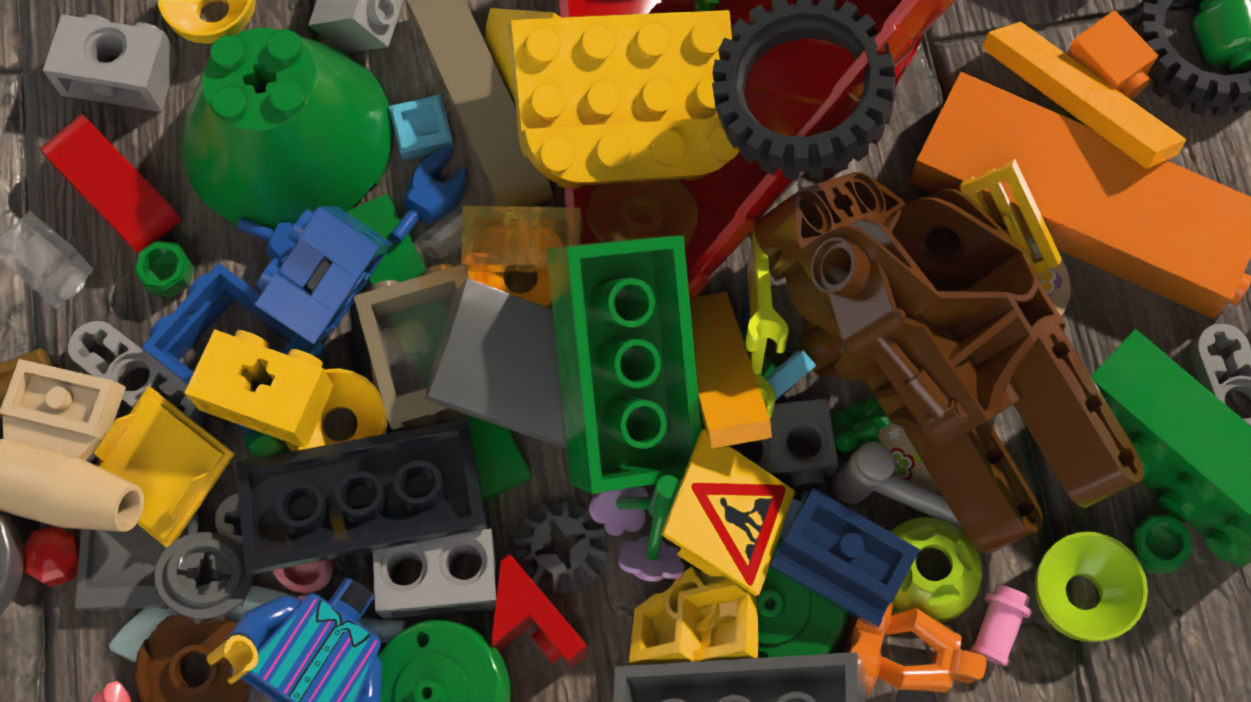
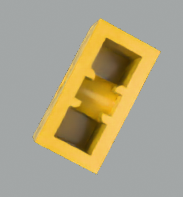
[184,329,334,449]

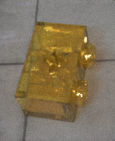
[461,206,583,273]

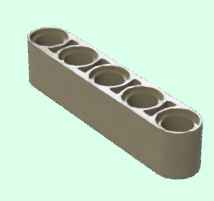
[406,0,553,219]

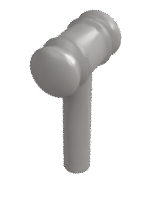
[831,442,963,530]

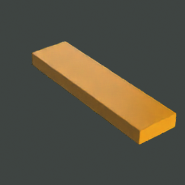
[982,22,1187,169]
[690,292,772,448]

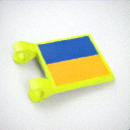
[741,231,788,418]

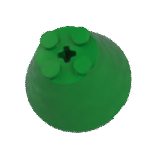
[180,28,394,230]

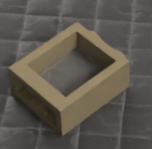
[354,264,470,432]

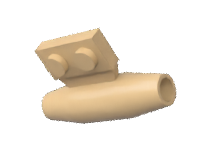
[0,359,144,532]

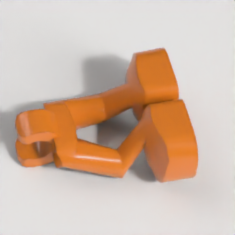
[842,603,987,696]

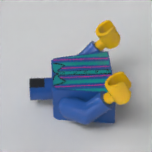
[207,578,382,702]

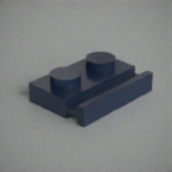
[769,488,920,628]

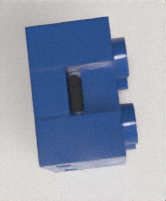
[254,206,393,344]

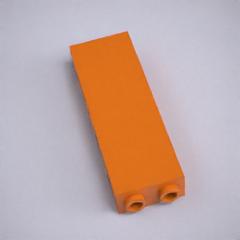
[909,72,1251,319]

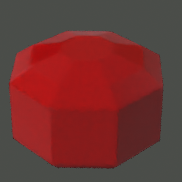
[23,526,80,587]

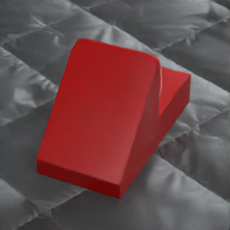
[491,554,589,669]

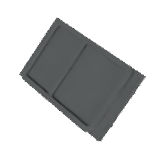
[75,423,206,611]

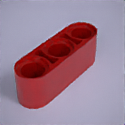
[39,114,183,255]

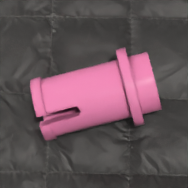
[970,585,1032,666]

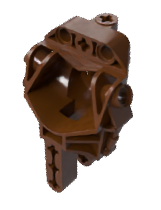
[749,172,1144,555]

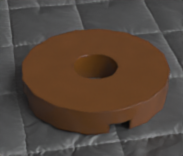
[134,614,254,702]

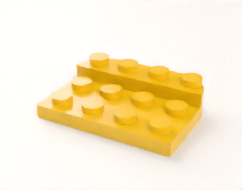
[508,10,739,189]

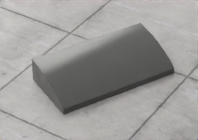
[424,278,567,449]
[613,652,866,702]

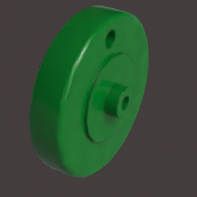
[756,537,848,658]
[378,620,510,702]

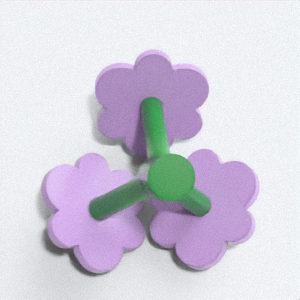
[589,475,684,582]

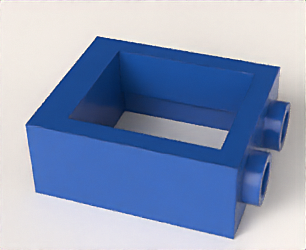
[142,263,331,436]

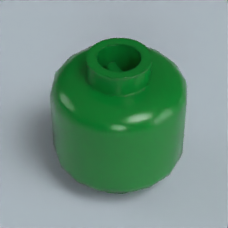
[1192,0,1251,73]

